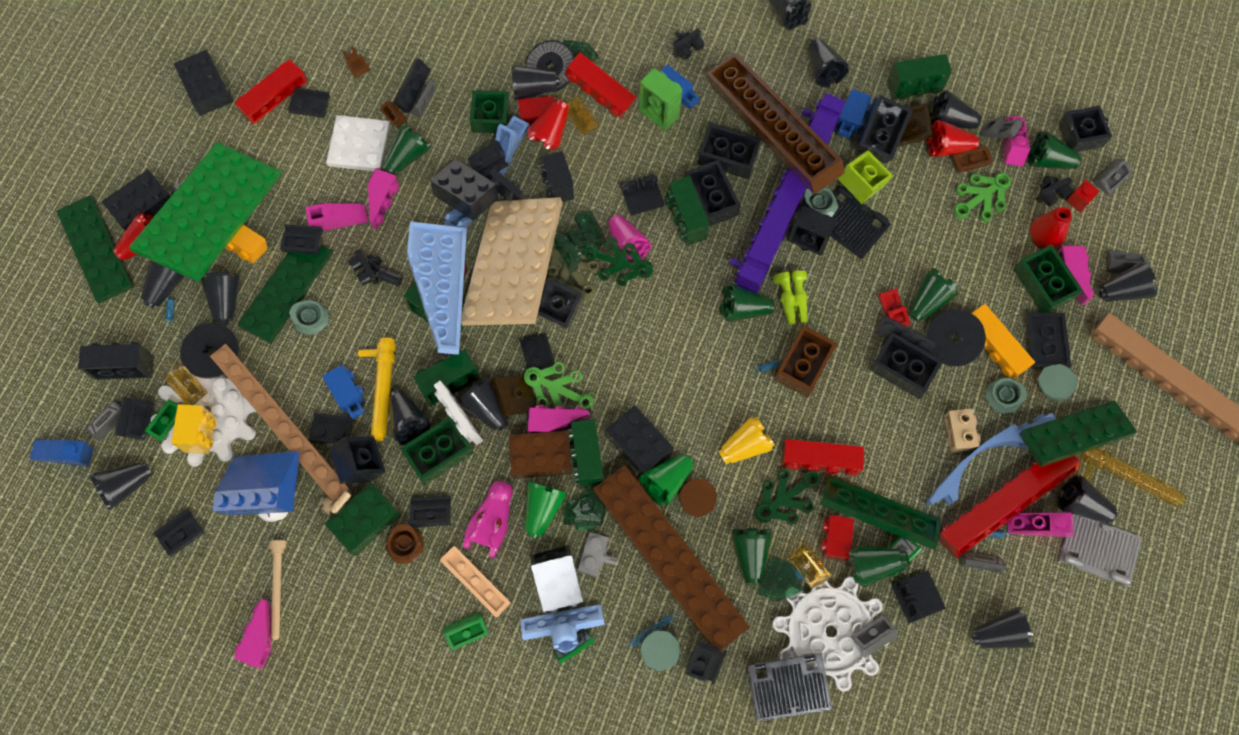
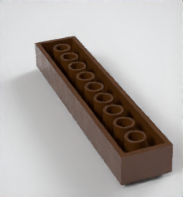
[707,53,845,195]
[593,465,750,651]

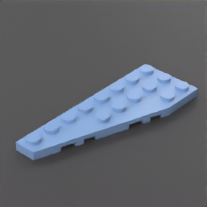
[407,222,467,355]

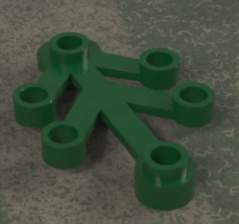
[583,237,654,286]
[754,469,820,525]

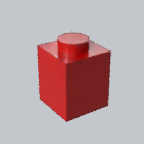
[1066,180,1100,213]

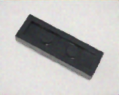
[393,58,431,113]
[875,315,936,353]

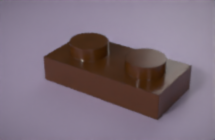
[951,146,993,174]

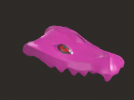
[463,481,513,559]

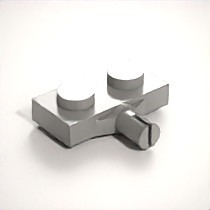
[578,532,618,578]

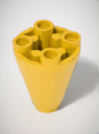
[718,417,775,464]

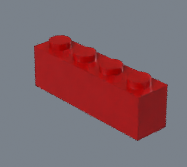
[565,53,636,119]
[234,59,308,125]
[781,439,864,476]

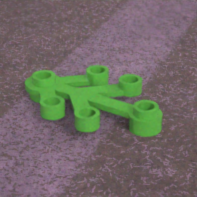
[954,173,1011,222]
[524,362,594,410]

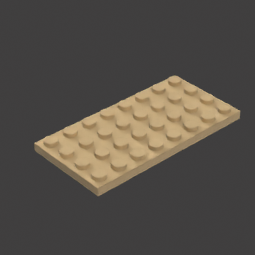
[461,197,562,326]

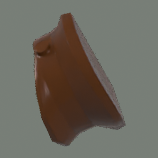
[679,479,717,518]
[386,523,424,564]

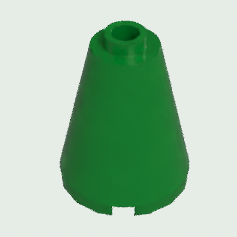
[640,454,694,506]
[524,481,567,539]

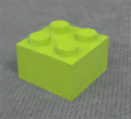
[837,150,893,204]

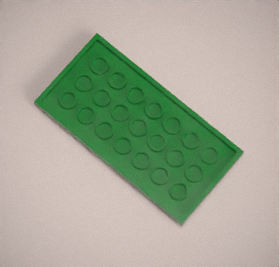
[129,142,282,282]

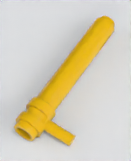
[358,338,396,442]

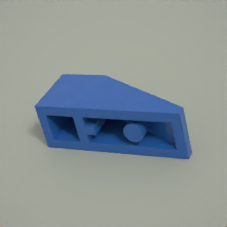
[30,440,94,467]

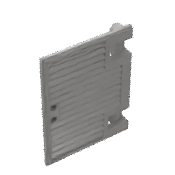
[1059,514,1142,588]

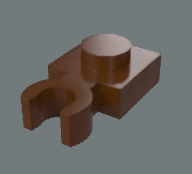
[343,46,370,78]

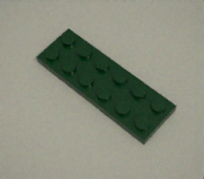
[56,195,134,304]
[237,245,333,345]
[1019,400,1137,467]
[820,475,941,550]

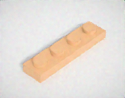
[440,546,511,618]

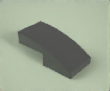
[980,117,1023,138]

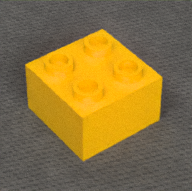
[171,405,217,454]

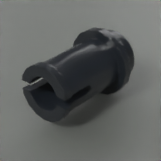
[377,268,403,287]

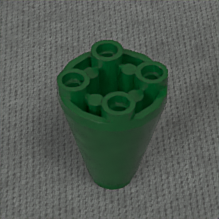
[382,123,432,175]
[1028,131,1081,169]
[907,268,958,322]
[719,284,774,322]
[731,528,772,583]
[849,546,910,587]

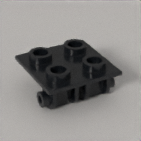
[620,174,665,216]
[891,571,946,624]

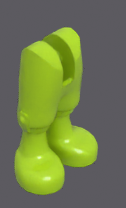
[772,270,808,325]

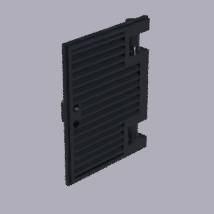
[830,186,891,259]
[747,652,832,721]

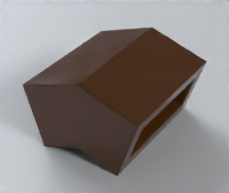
[380,101,408,129]

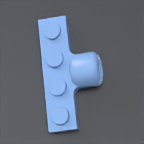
[520,604,604,652]

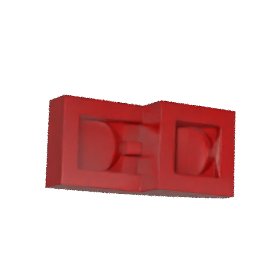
[877,288,911,326]

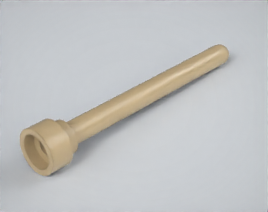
[269,540,286,640]

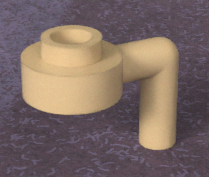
[320,491,351,515]

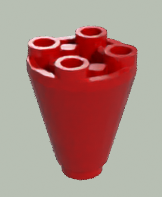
[527,98,569,151]
[925,120,979,158]
[1030,207,1072,248]
[113,212,154,261]

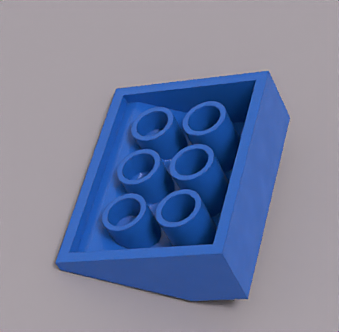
[212,452,300,516]

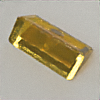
[568,97,601,136]
[166,366,207,405]
[790,545,832,588]

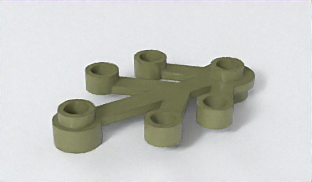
[547,240,599,301]

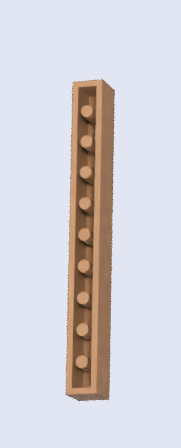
[1090,313,1239,444]
[210,344,353,503]

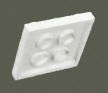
[326,115,391,171]
[434,381,483,445]

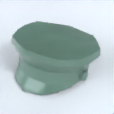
[803,188,838,217]
[289,299,329,335]
[1037,364,1077,401]
[985,377,1027,413]
[640,630,680,672]

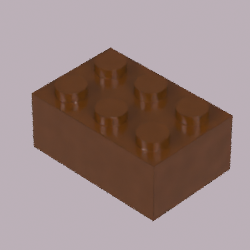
[774,325,838,398]
[509,431,572,479]

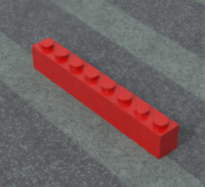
[940,456,1080,559]

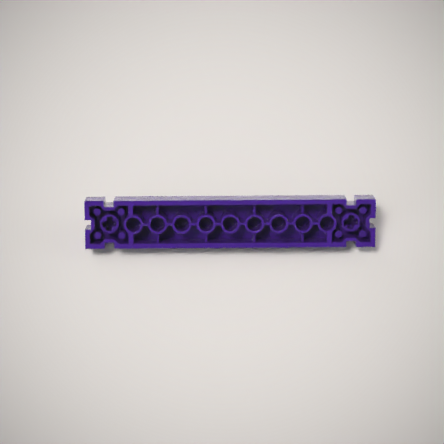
[729,93,846,293]

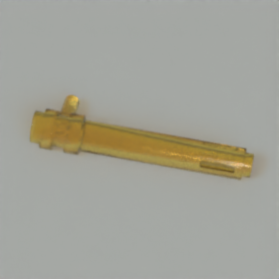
[1080,447,1186,507]

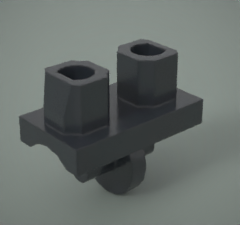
[672,28,704,60]
[1035,175,1073,207]
[348,249,382,286]

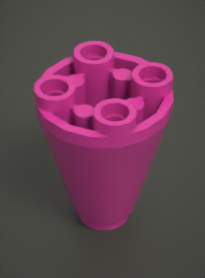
[609,215,652,262]

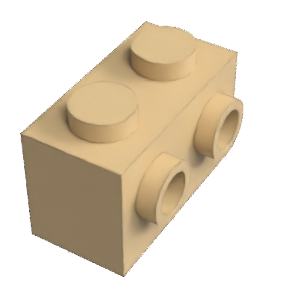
[944,409,981,453]

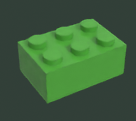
[639,68,682,131]

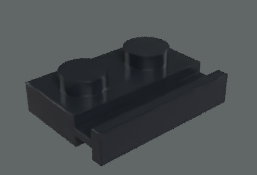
[288,87,330,118]
[468,141,509,178]
[487,168,523,201]
[280,224,323,255]
[519,333,557,377]
[114,396,153,441]
[308,413,354,445]
[410,496,451,528]
[153,508,205,557]
[686,640,727,685]

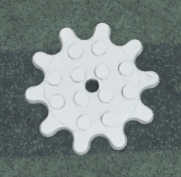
[151,367,257,467]
[773,573,890,692]

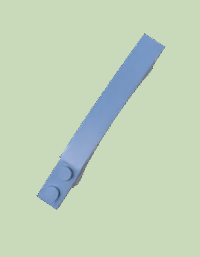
[444,116,530,228]
[925,413,1056,507]

